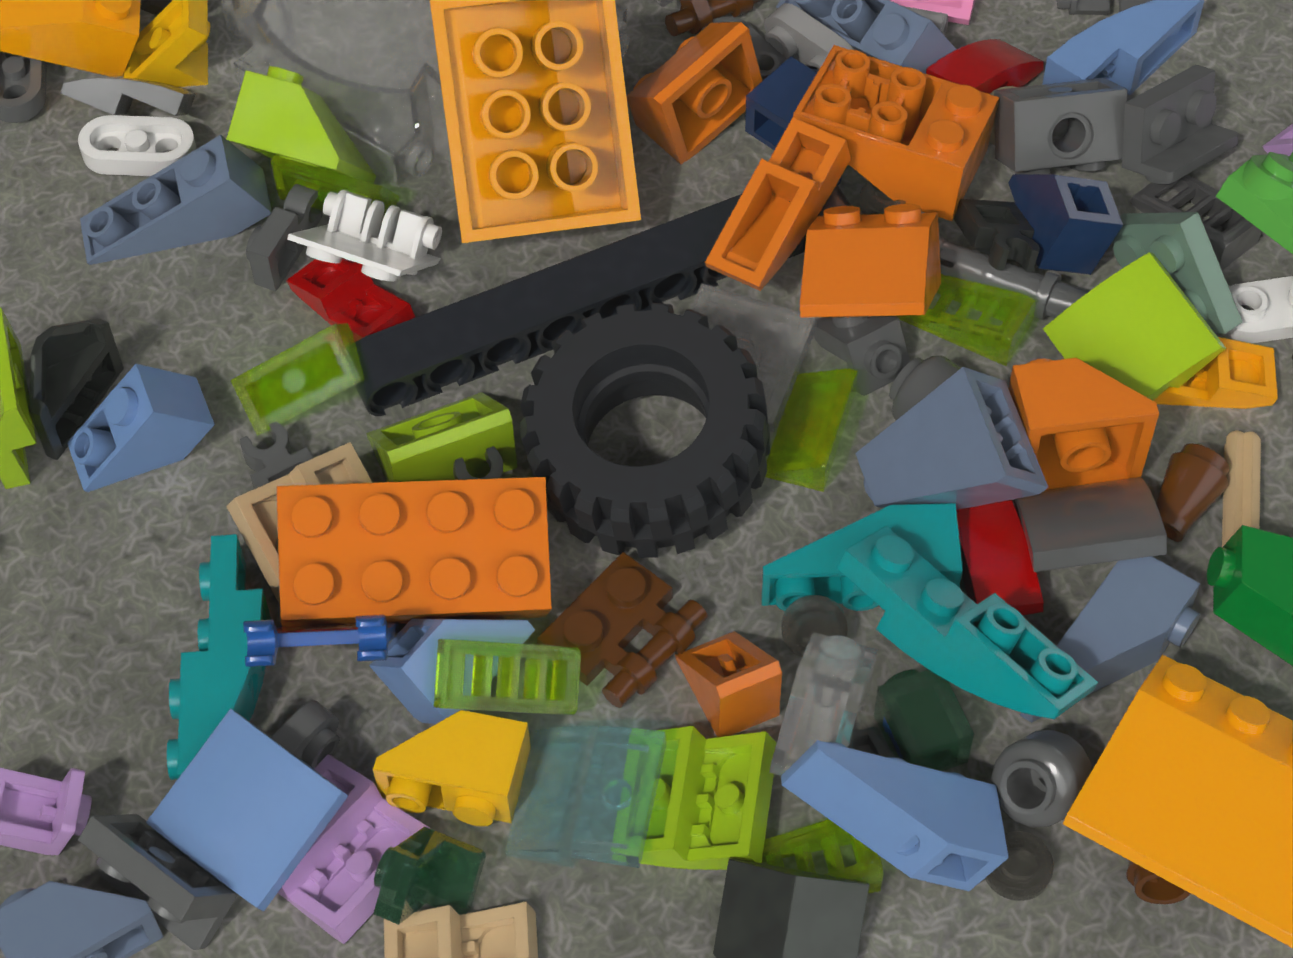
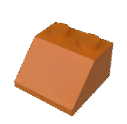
[626,22,762,164]
[800,204,941,318]
[1008,358,1159,490]

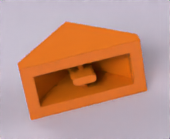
[675,631,782,737]

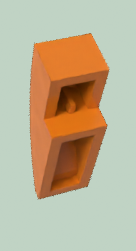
[705,117,851,291]

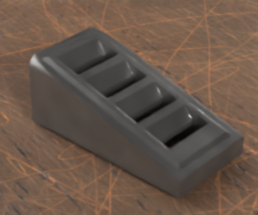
[1131,175,1262,270]

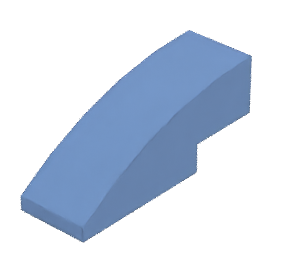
[1042,0,1204,95]

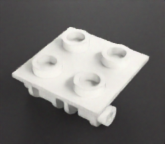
[287,189,442,282]

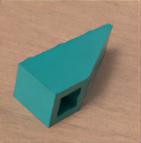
[761,503,962,612]

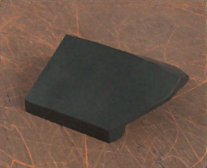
[29,318,124,460]
[713,858,869,958]

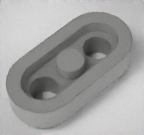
[764,3,854,71]

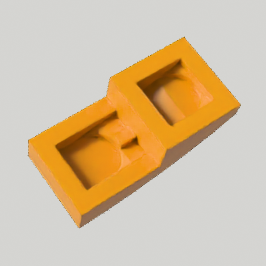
[1153,337,1278,409]

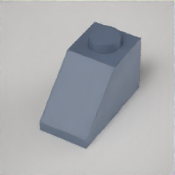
[0,881,163,958]

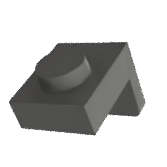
[811,316,910,396]

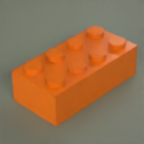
[277,477,552,627]

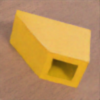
[373,710,531,826]

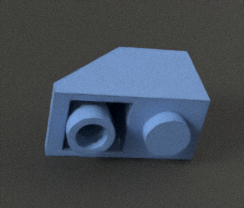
[67,364,215,492]
[369,618,535,724]

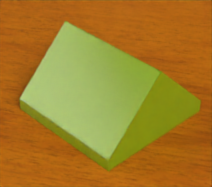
[366,392,517,482]

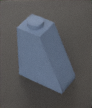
[855,367,1048,510]

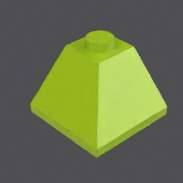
[226,66,376,186]

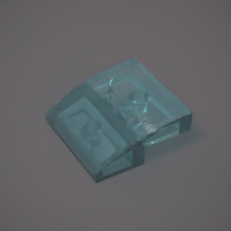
[505,726,666,868]

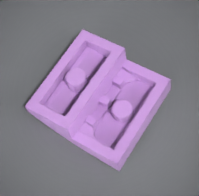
[278,754,438,944]

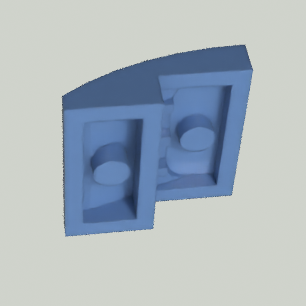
[146,709,349,911]

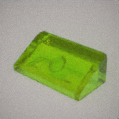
[271,155,399,225]
[230,323,364,436]
[765,368,858,492]

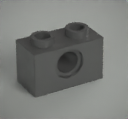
[994,78,1127,174]

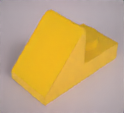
[123,0,210,87]

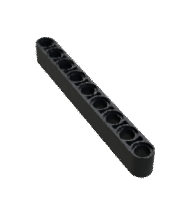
[343,185,851,416]

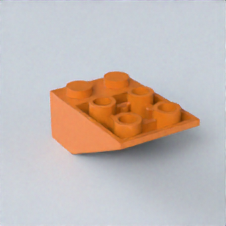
[793,45,999,221]

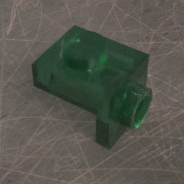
[373,826,486,925]

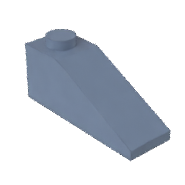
[1020,556,1200,723]

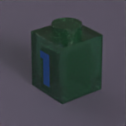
[874,669,974,771]

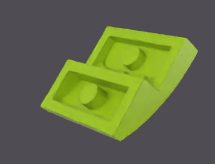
[1043,252,1226,400]
[0,308,36,489]
[613,726,778,870]

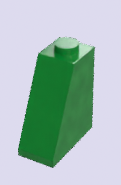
[1207,525,1293,666]

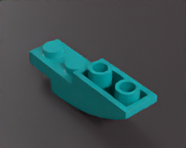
[837,526,1098,719]
[167,534,271,780]

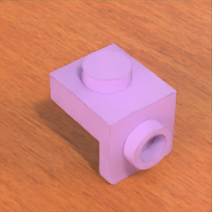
[0,768,92,855]

